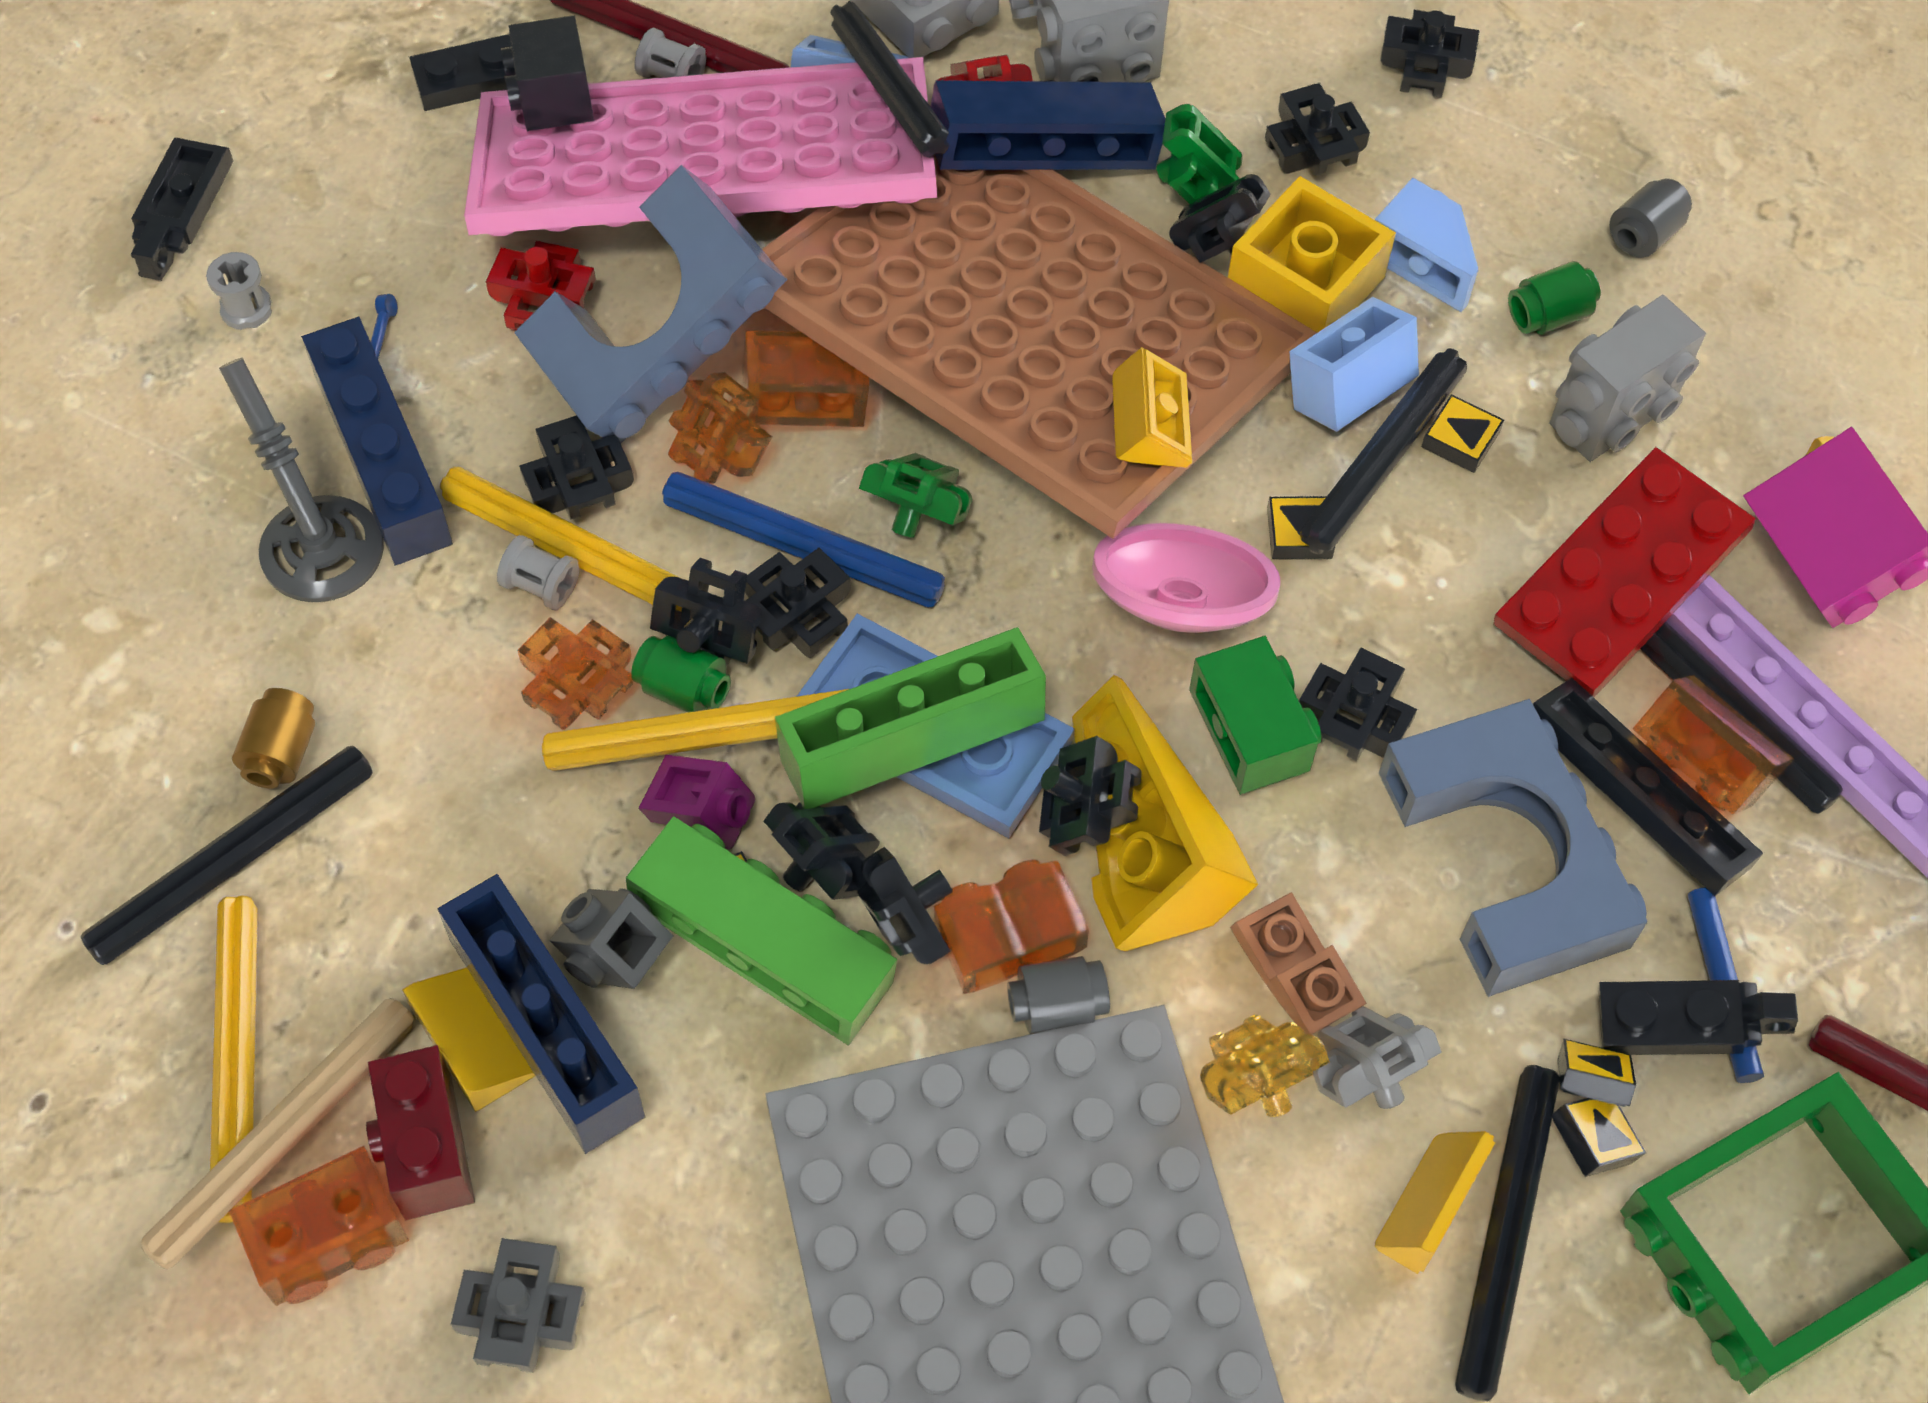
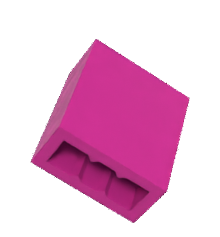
[1743,426,1928,628]

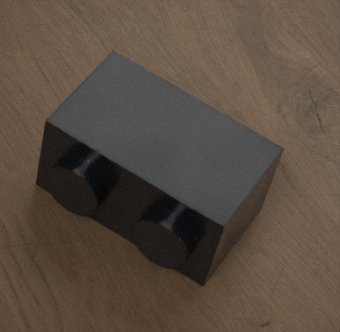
[501,15,594,131]

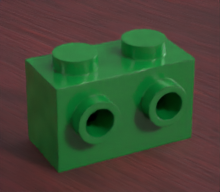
[1189,635,1321,795]

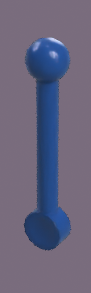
[371,294,398,359]

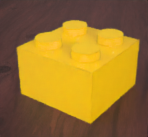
[1228,176,1396,333]

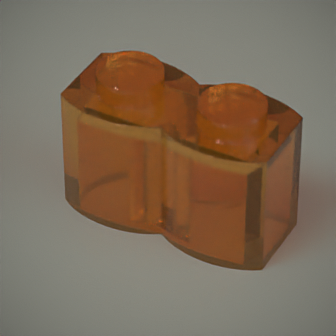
[934,859,1089,994]

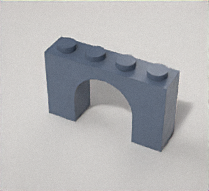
[514,165,787,443]
[1379,699,1648,997]

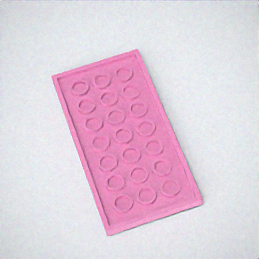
[464,57,937,236]

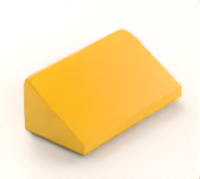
[1112,347,1192,468]
[402,967,535,1112]
[1375,1131,1495,1274]

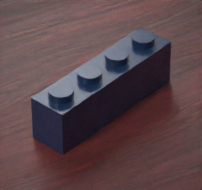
[930,80,1166,170]
[301,316,453,566]
[437,874,645,1154]

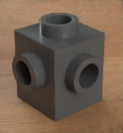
[549,888,674,989]

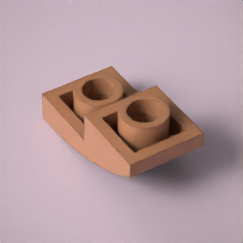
[1230,892,1367,1037]

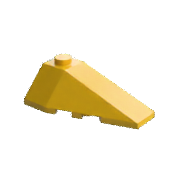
[1072,675,1258,951]

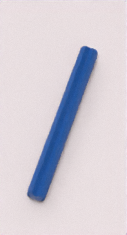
[662,472,945,608]

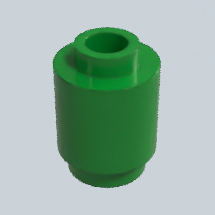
[1508,261,1601,335]
[631,636,731,713]

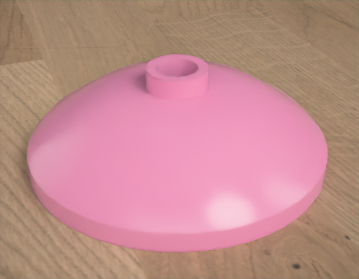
[1092,523,1280,633]

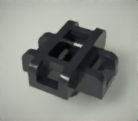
[1380,9,1480,98]
[1265,83,1370,176]
[1169,174,1271,263]
[519,415,634,520]
[745,547,851,658]
[650,558,762,666]
[1299,647,1417,761]
[1039,736,1142,855]
[763,802,880,900]
[857,846,953,964]

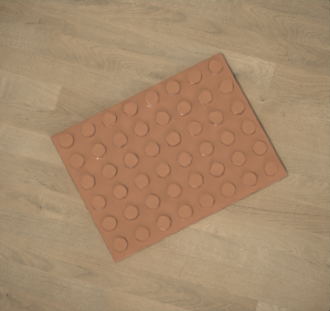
[762,154,1317,539]

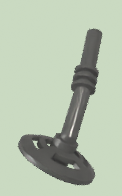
[219,357,384,602]

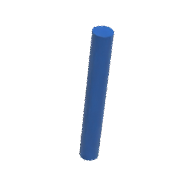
[1687,887,1764,1083]

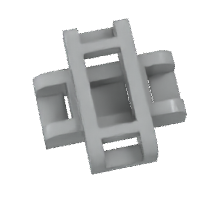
[1312,1006,1442,1109]

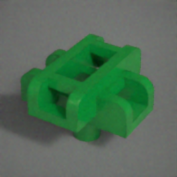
[1156,104,1243,204]
[859,453,972,537]

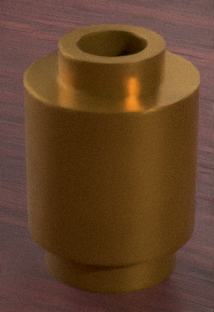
[232,688,315,789]

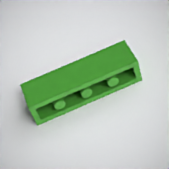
[775,627,1046,809]
[626,816,897,1046]

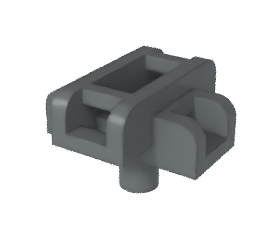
[451,1238,586,1373]

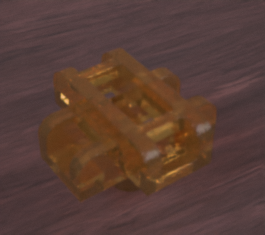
[668,372,773,484]
[517,617,633,730]

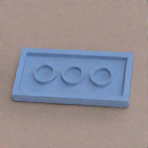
[796,613,1075,838]

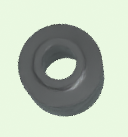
[1609,179,1692,258]
[1007,956,1110,1034]

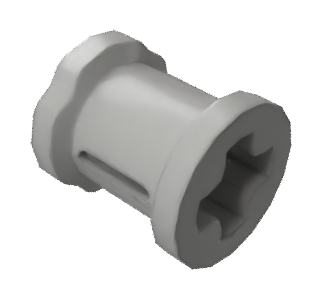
[635,28,706,78]
[206,252,272,330]
[497,535,580,610]

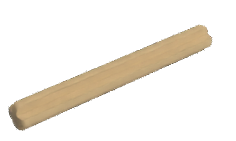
[141,998,414,1270]

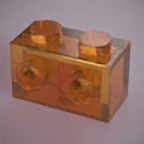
[742,330,870,427]
[1633,675,1793,815]
[229,1145,409,1306]

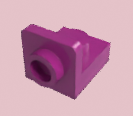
[638,755,755,850]

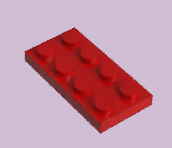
[1493,447,1756,697]

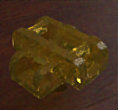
[1200,1014,1330,1117]

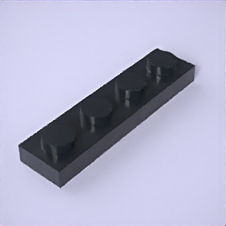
[1533,678,1763,896]

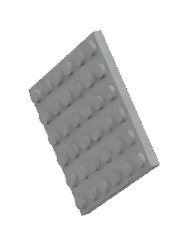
[765,1005,1284,1403]

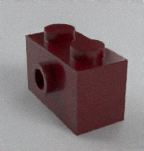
[366,1045,475,1221]

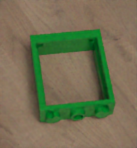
[1620,1071,1928,1395]

